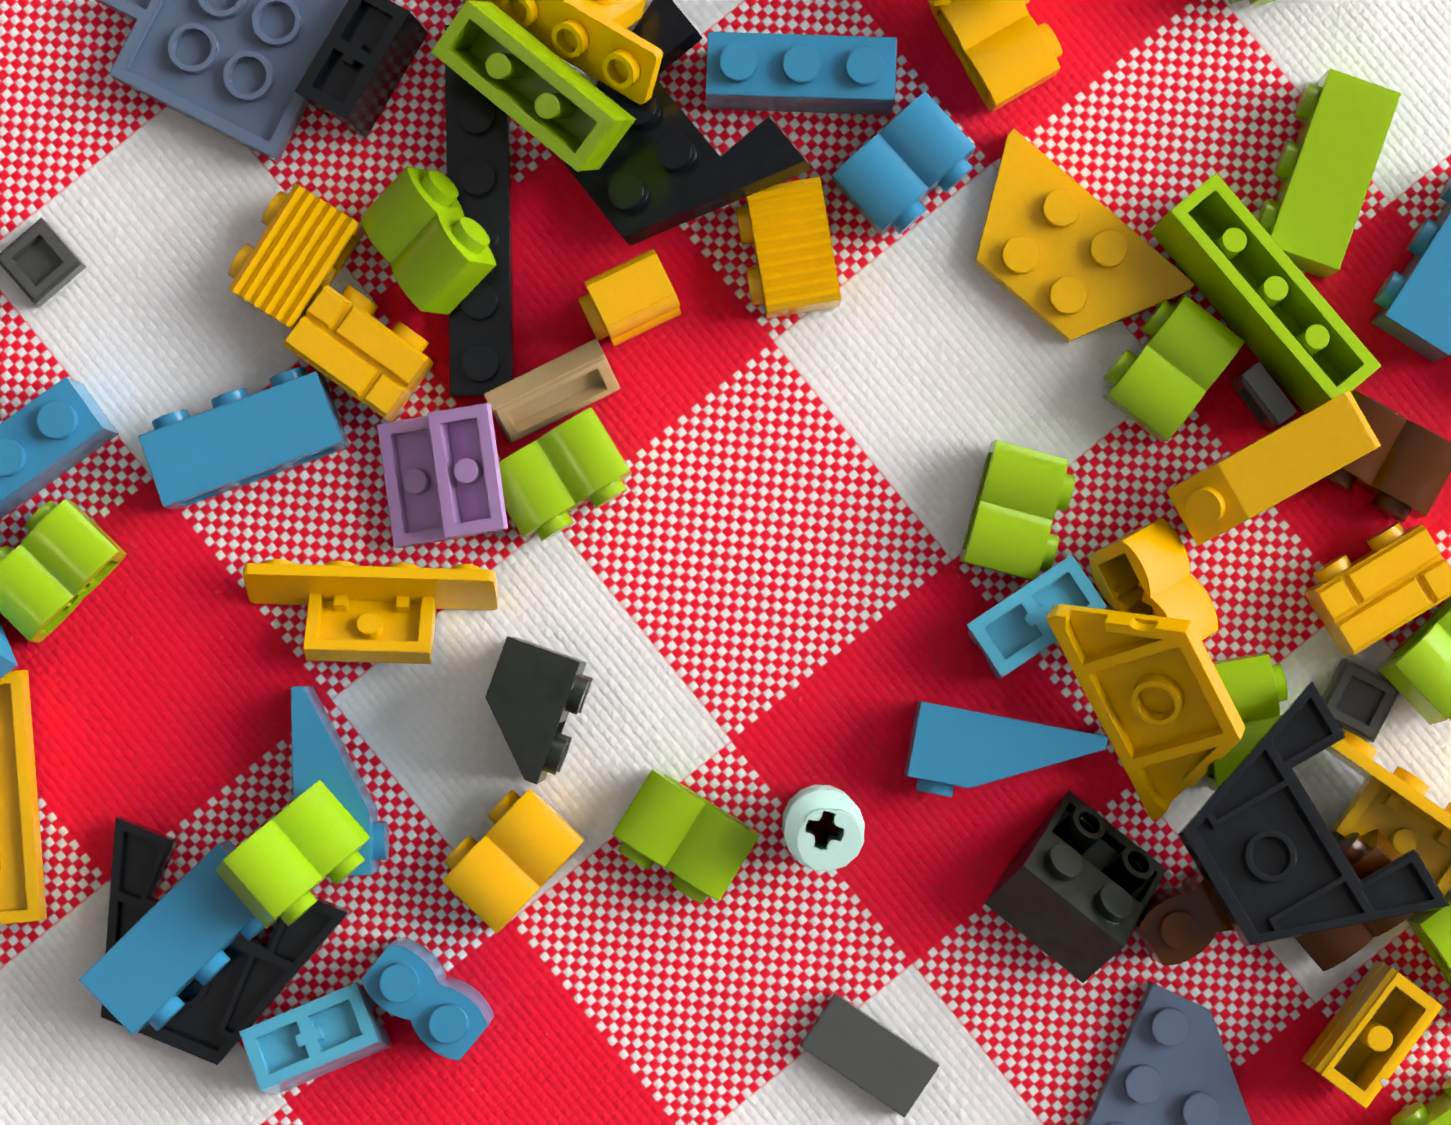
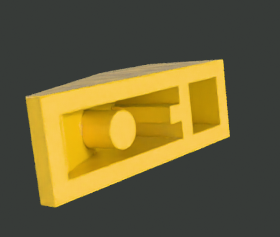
[1166,390,1381,546]

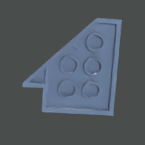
[95,0,348,162]
[1084,982,1252,1125]

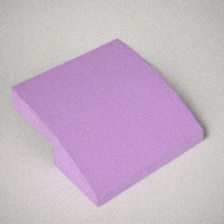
[377,403,508,548]

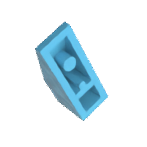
[291,686,389,876]
[903,701,1108,797]

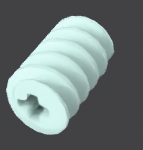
[782,784,865,872]

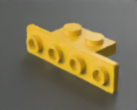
[464,0,663,105]
[243,559,499,664]
[1325,730,1451,897]

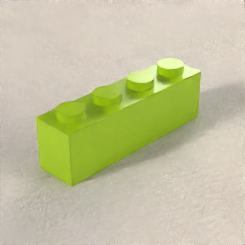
[1150,173,1381,413]

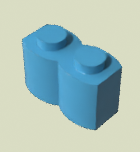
[832,91,976,236]
[361,937,494,1061]

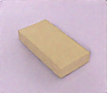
[484,338,620,443]

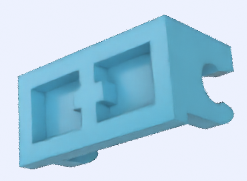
[966,555,1107,679]
[239,982,392,1094]

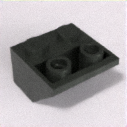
[485,636,593,784]
[984,791,1166,983]

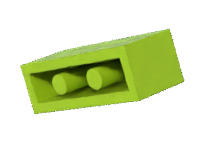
[431,0,636,172]
[1257,68,1401,279]

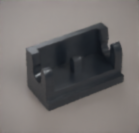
[295,0,428,138]

